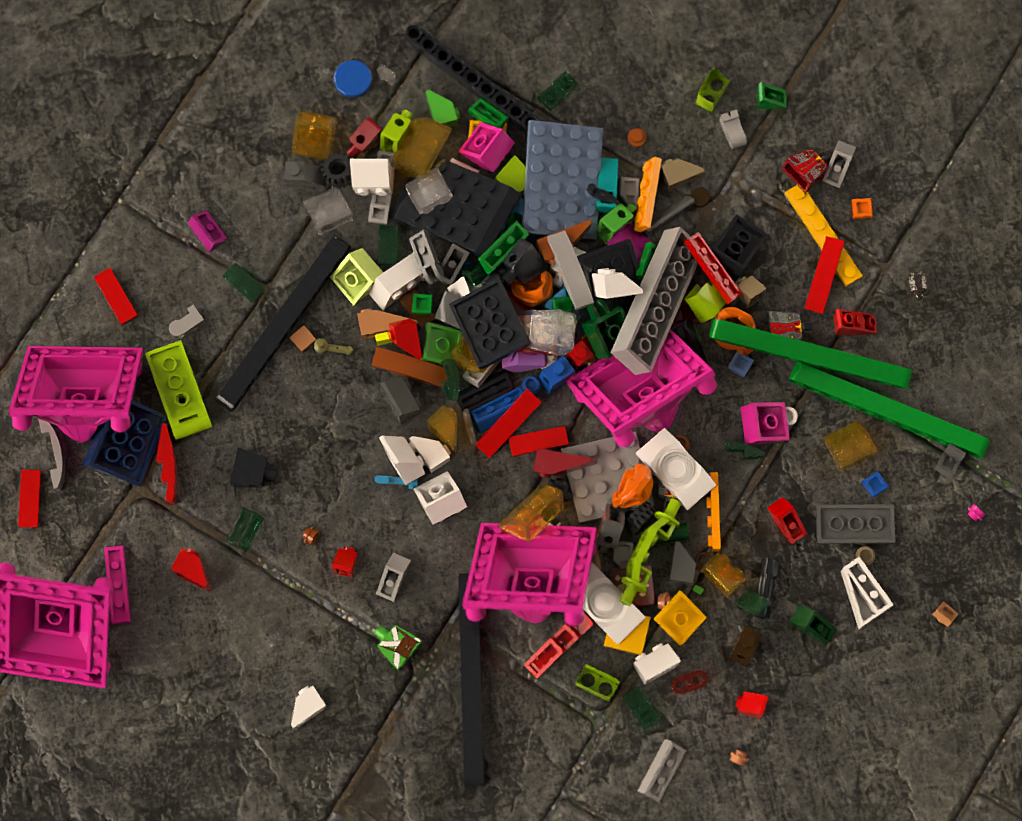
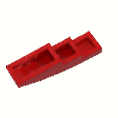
[156,423,177,505]
[524,611,596,679]

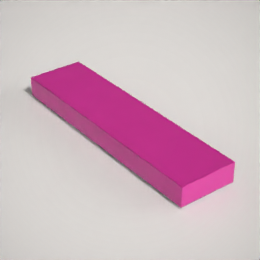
[104,545,131,625]

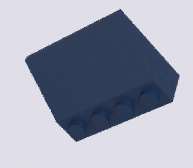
[82,400,168,487]

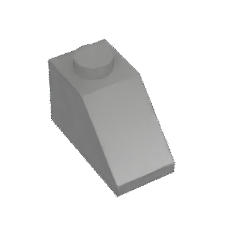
[822,141,856,188]
[376,553,411,602]

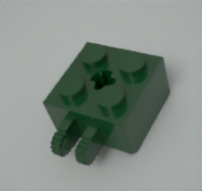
[581,298,627,359]

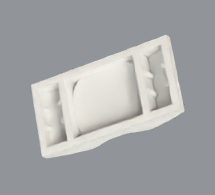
[636,428,716,511]
[584,561,646,644]

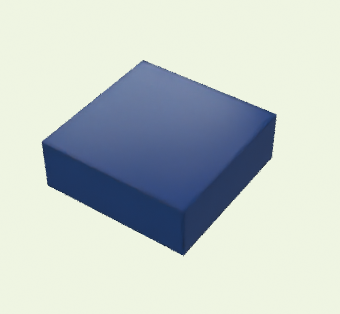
[861,471,889,498]

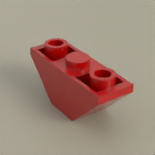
[833,309,877,337]

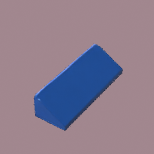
[470,386,524,432]

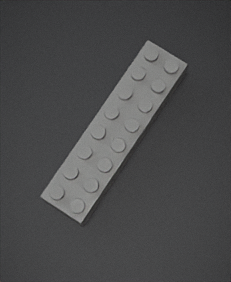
[610,227,698,375]

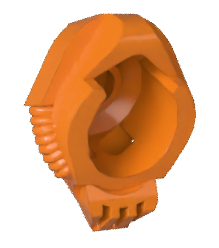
[511,270,554,307]
[714,307,756,356]
[612,464,653,509]

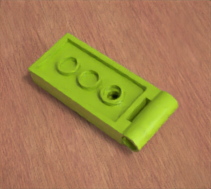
[145,340,212,440]

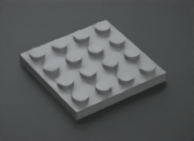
[561,431,654,524]

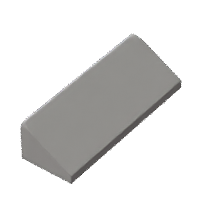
[638,740,686,802]

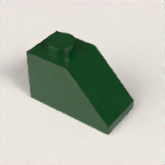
[789,605,836,645]

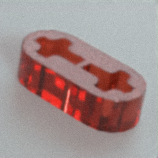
[671,670,708,695]

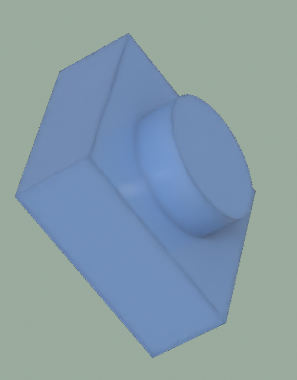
[727,352,754,378]

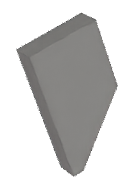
[620,177,640,213]
[613,541,634,569]

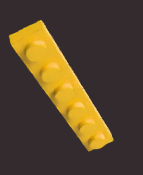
[785,185,863,287]

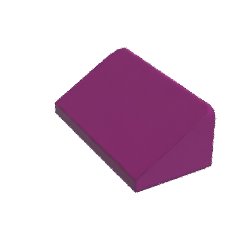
[188,210,228,252]

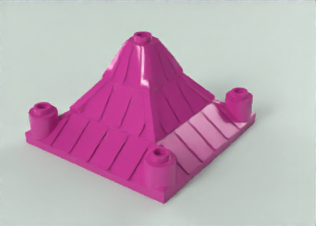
[565,329,717,447]
[9,346,143,443]
[463,523,597,626]
[0,563,114,688]

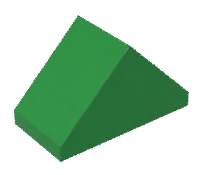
[757,82,787,110]

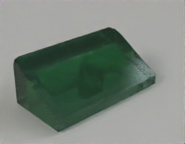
[459,260,501,286]
[226,508,264,552]

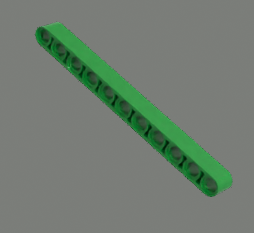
[709,319,913,389]
[788,362,990,459]

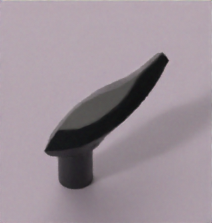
[585,183,620,205]

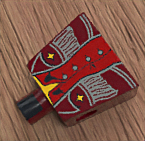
[346,117,383,159]
[782,148,829,194]

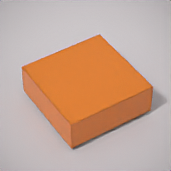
[852,198,873,219]

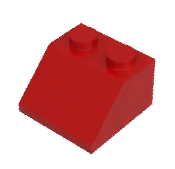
[171,548,211,592]

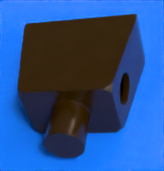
[729,625,763,667]

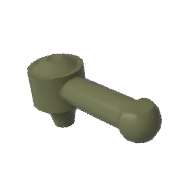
[314,339,354,355]

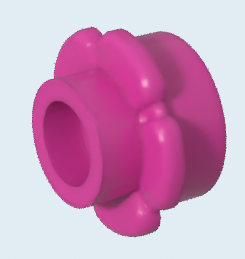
[968,504,985,521]

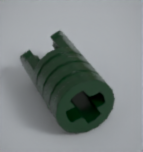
[655,523,689,544]

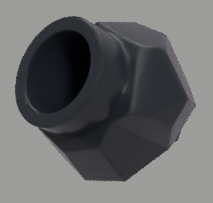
[544,478,573,502]

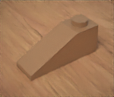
[357,309,418,340]

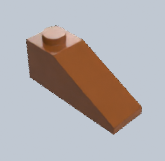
[537,220,591,266]

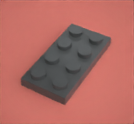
[816,504,895,544]

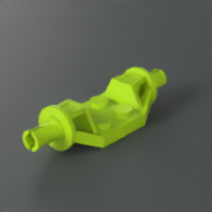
[619,498,682,606]

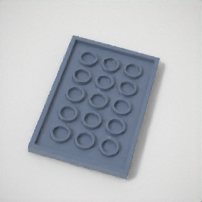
[522,120,603,241]

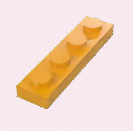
[634,157,662,233]
[706,472,721,552]

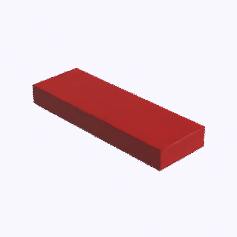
[94,268,138,326]
[508,426,569,457]
[18,470,42,528]

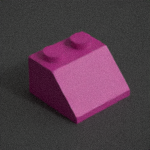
[459,122,515,172]
[740,402,790,445]

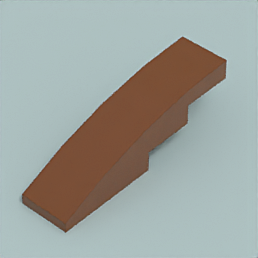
[372,347,451,389]

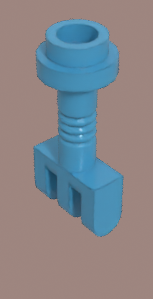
[374,475,418,489]

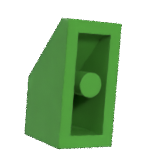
[426,90,460,131]

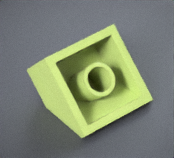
[330,248,383,305]

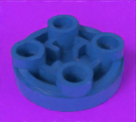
[334,60,372,98]

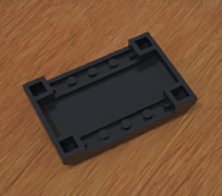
[388,153,522,257]

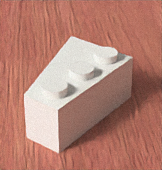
[369,252,432,311]
[841,557,893,630]

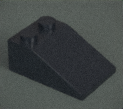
[711,214,768,282]

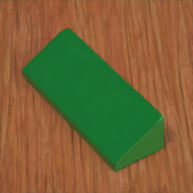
[478,221,530,275]

